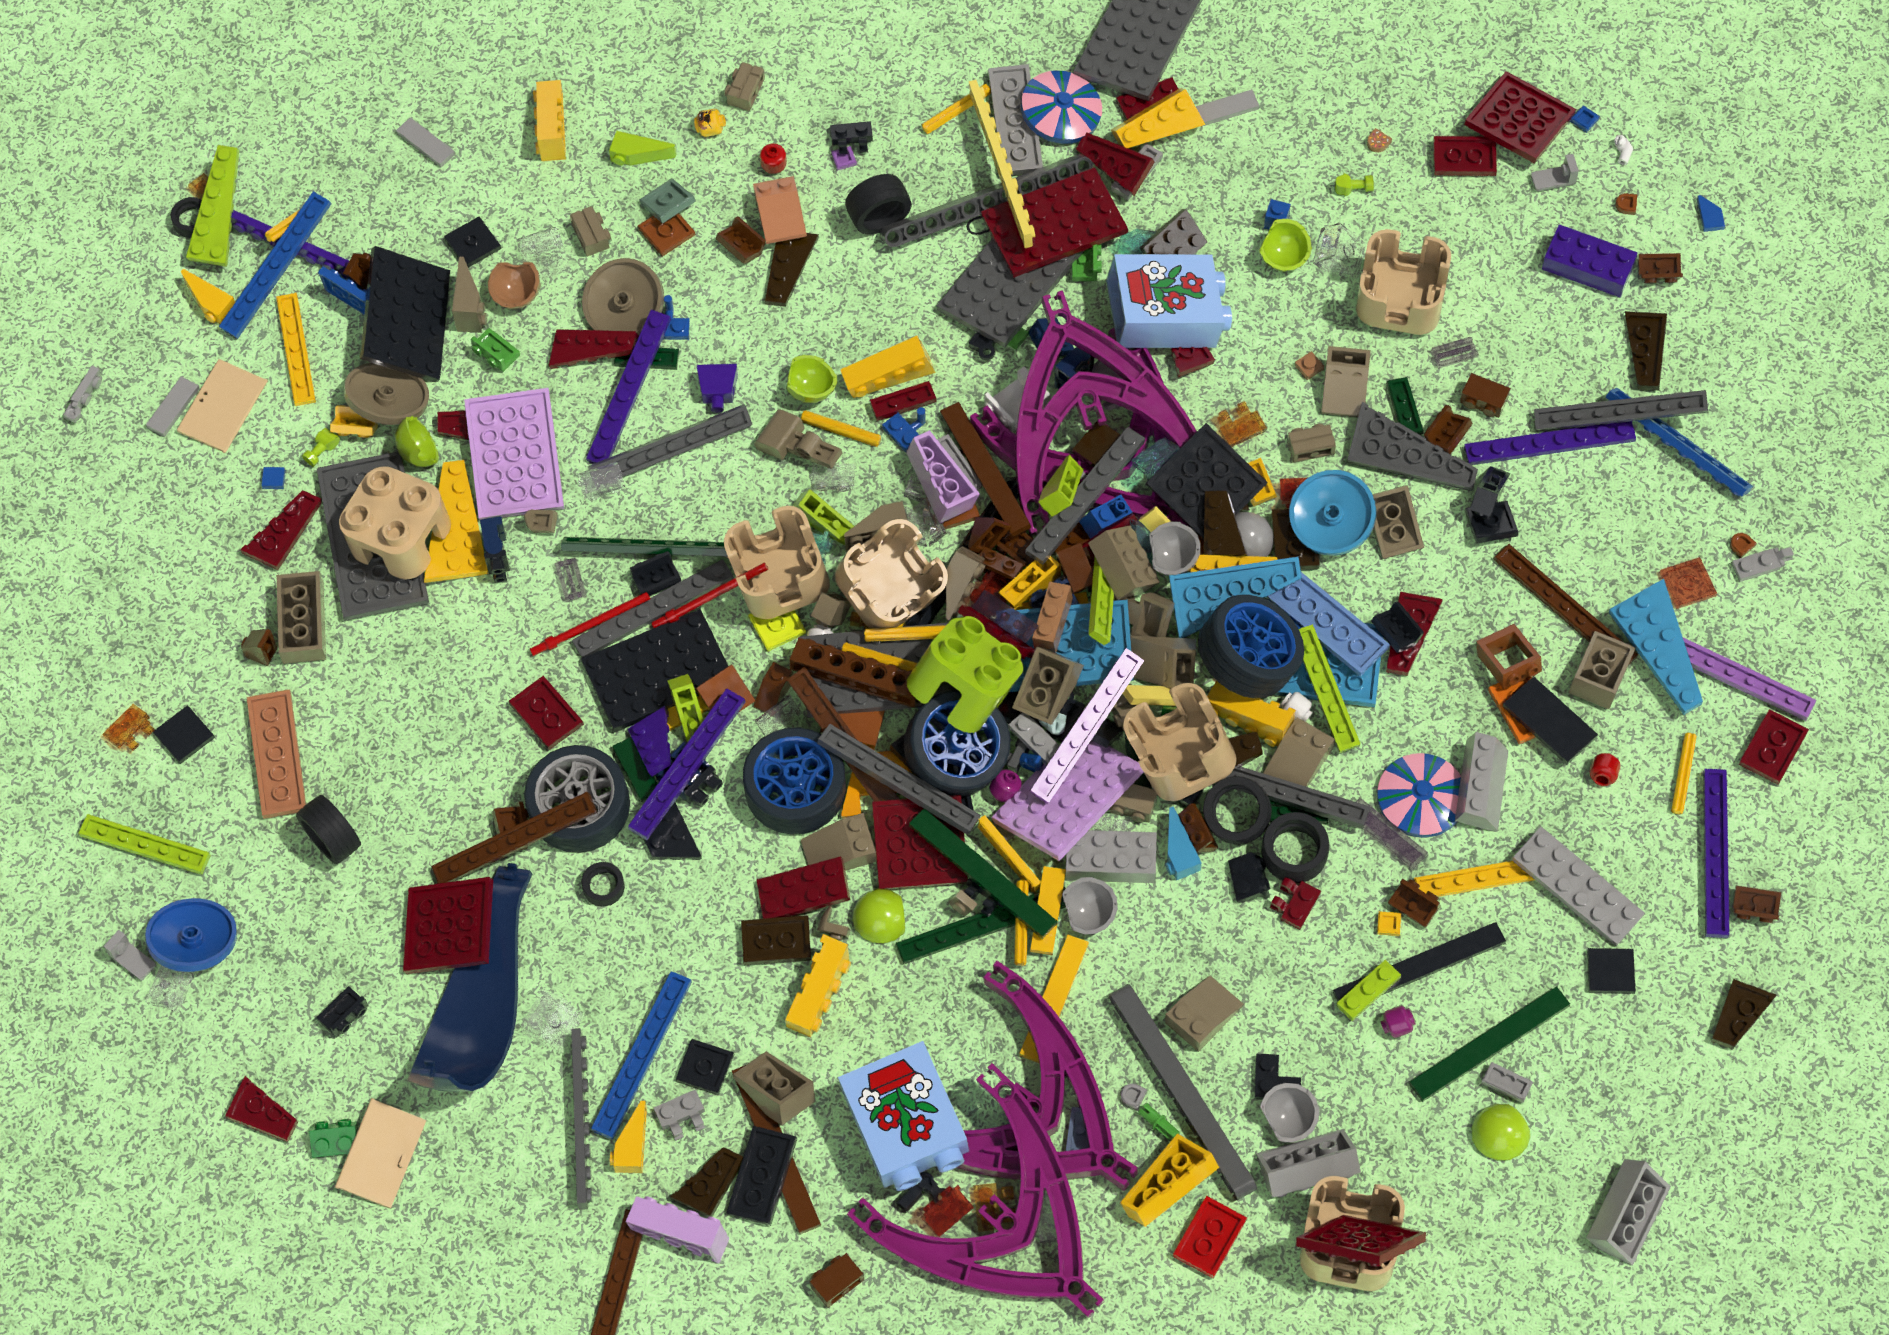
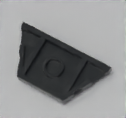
[643,802,702,860]

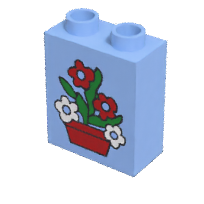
[1106,254,1232,348]
[838,1041,969,1191]

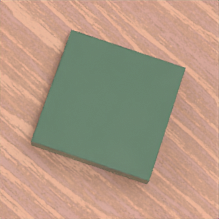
[639,178,696,224]

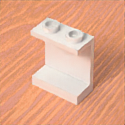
[984,366,1051,432]

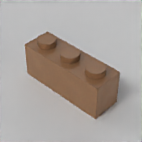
[1032,582,1073,653]

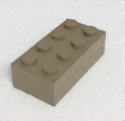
[276,571,326,664]

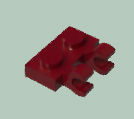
[1269,877,1321,930]

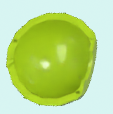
[1259,219,1312,272]
[786,355,837,403]
[395,416,439,467]
[852,888,905,943]
[1471,1104,1531,1160]

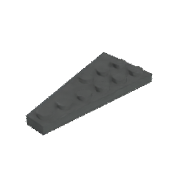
[1347,402,1478,491]

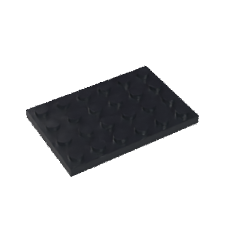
[360,246,451,382]
[581,609,728,733]

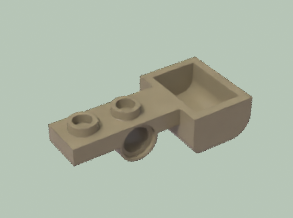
[754,409,842,469]
[1089,593,1175,637]

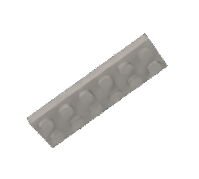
[988,64,1043,175]
[1512,826,1645,946]

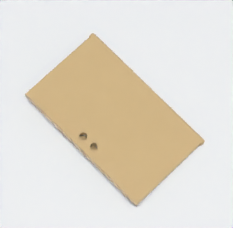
[177,359,268,453]
[335,1098,426,1209]

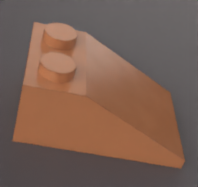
[753,176,807,244]

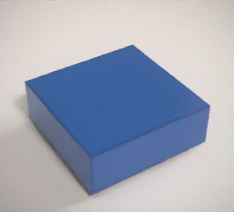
[1570,105,1600,133]
[262,467,286,489]

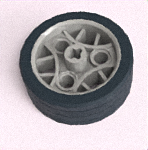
[524,745,630,853]

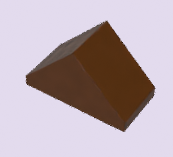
[968,517,1011,553]

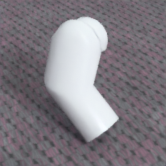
[1614,135,1633,165]

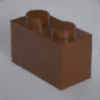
[1460,373,1511,418]
[1056,543,1094,594]
[810,1253,864,1308]

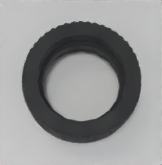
[845,174,912,235]
[1203,776,1272,845]
[296,795,361,864]
[1261,812,1329,883]

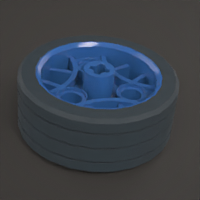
[1198,595,1305,698]
[904,690,1011,796]
[743,727,846,834]

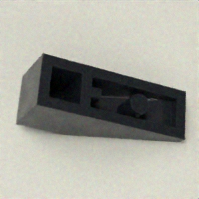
[1470,466,1511,517]

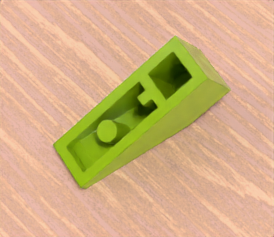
[609,131,677,166]
[1038,455,1083,517]
[792,489,854,545]
[667,674,704,743]

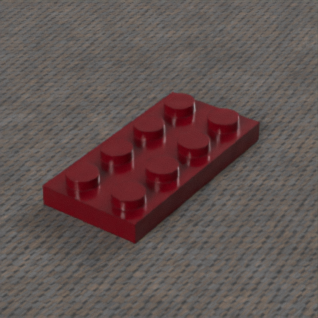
[756,856,851,919]

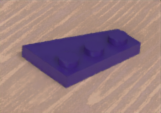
[628,706,671,776]

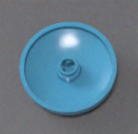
[1289,470,1376,556]

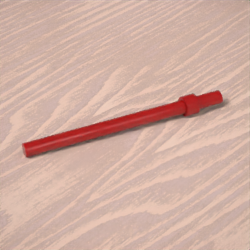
[652,562,769,628]
[529,592,650,656]

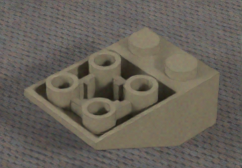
[1321,346,1371,417]
[844,501,907,553]
[946,546,986,620]
[1130,636,1196,688]

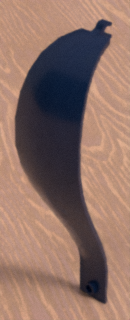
[407,863,532,1092]

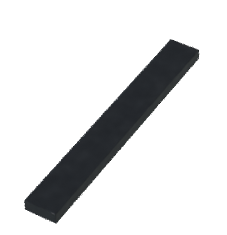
[1333,922,1506,1002]

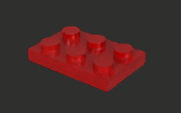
[1173,1196,1247,1279]

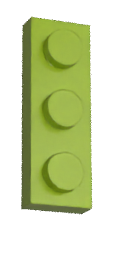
[1336,960,1401,1021]

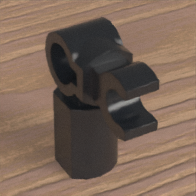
[896,1172,950,1213]

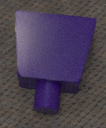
[697,364,738,413]

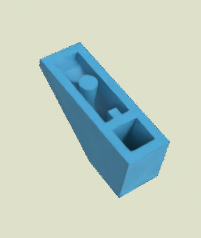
[1165,806,1202,881]

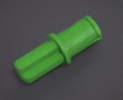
[1138,1103,1180,1141]

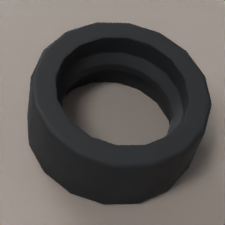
[170,197,202,238]
[581,862,625,907]

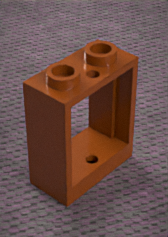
[1476,624,1542,689]

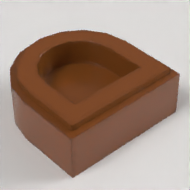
[1615,193,1637,215]
[1730,533,1757,558]

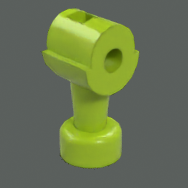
[1334,173,1374,197]
[301,428,340,467]

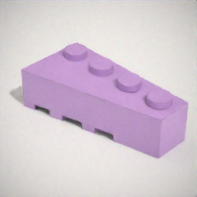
[906,430,980,523]
[626,1196,729,1264]

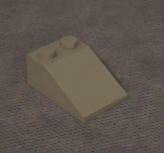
[452,257,487,333]
[1372,485,1424,559]
[1568,631,1636,709]
[1012,647,1084,725]
[1264,717,1335,787]
[800,813,877,871]
[1165,975,1244,1052]
[733,1051,815,1125]

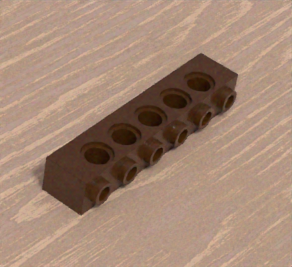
[790,637,918,708]

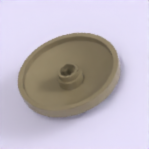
[582,258,664,337]
[344,363,429,425]

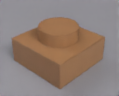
[1294,351,1324,380]

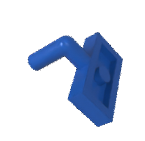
[662,295,690,340]
[882,407,926,454]

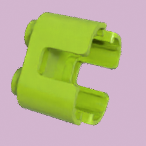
[907,616,1023,733]

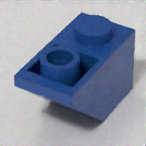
[1079,495,1133,539]

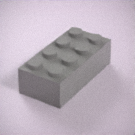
[1066,830,1157,883]

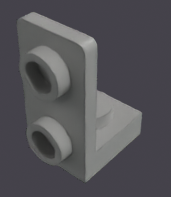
[1531,154,1579,191]
[104,930,156,981]

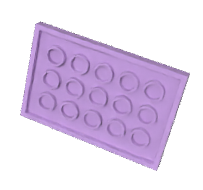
[464,388,564,520]
[992,741,1143,861]

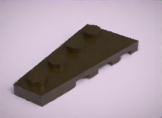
[765,233,819,307]
[1625,311,1667,391]

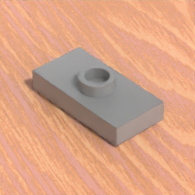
[1481,1062,1533,1103]

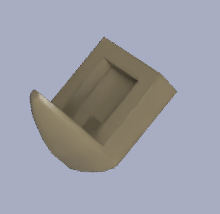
[524,509,558,533]
[949,889,978,916]
[817,906,851,941]

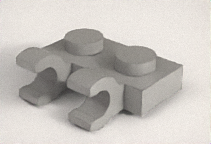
[653,1089,705,1141]

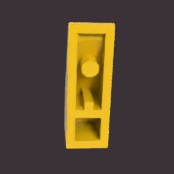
[181,269,235,324]
[999,556,1061,608]
[610,1101,647,1173]

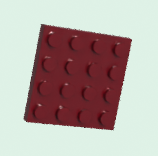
[1464,71,1576,164]
[872,795,968,890]
[403,877,493,974]
[1296,1215,1426,1267]

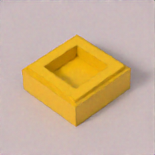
[1377,911,1401,936]

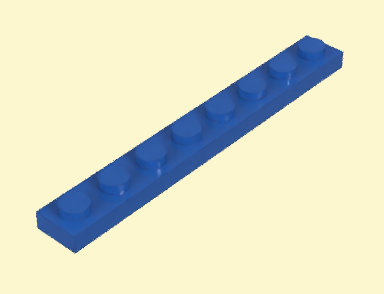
[219,191,332,339]
[1605,388,1753,496]
[591,971,692,1140]

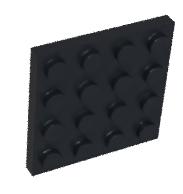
[1146,423,1268,541]

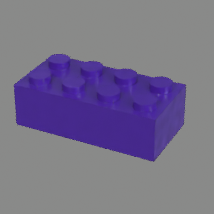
[1542,224,1638,298]

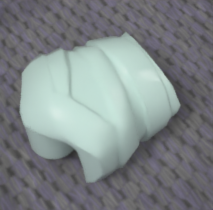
[1039,713,1066,735]

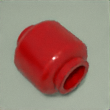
[760,143,787,174]
[1590,753,1621,786]

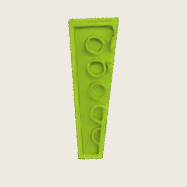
[186,145,239,267]

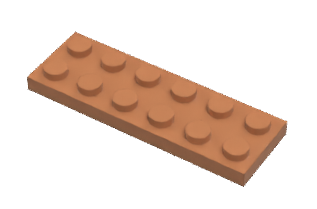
[247,689,306,819]

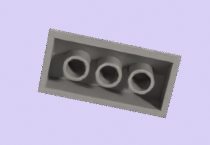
[1455,732,1509,832]
[1256,1129,1361,1197]
[1586,1159,1671,1265]

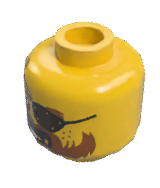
[694,109,726,137]

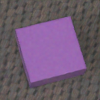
[831,146,857,171]

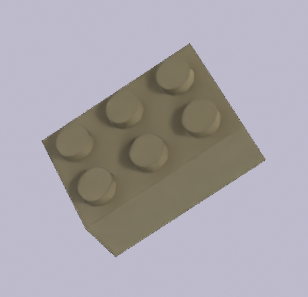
[1088,525,1160,600]

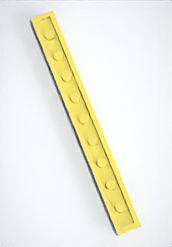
[969,80,1035,248]

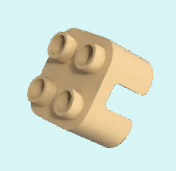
[1356,229,1451,335]
[339,467,451,579]
[724,506,830,619]
[835,519,948,628]
[1123,683,1236,801]
[1300,1176,1405,1291]

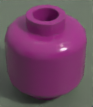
[989,769,1022,802]
[1380,1005,1416,1038]

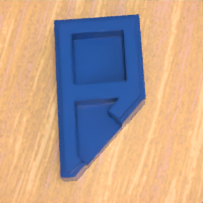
[1697,195,1725,232]
[1019,753,1043,772]

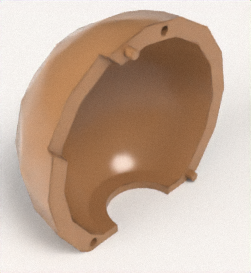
[488,262,541,309]

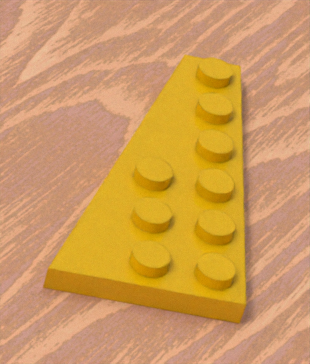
[424,460,488,583]

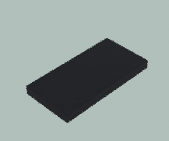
[1503,676,1598,765]
[726,1126,798,1226]

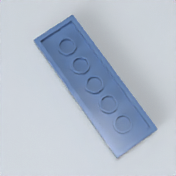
[1265,572,1390,677]

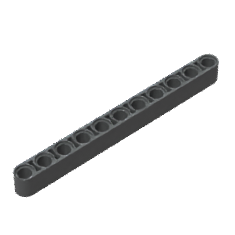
[880,154,1093,247]
[1109,984,1257,1201]

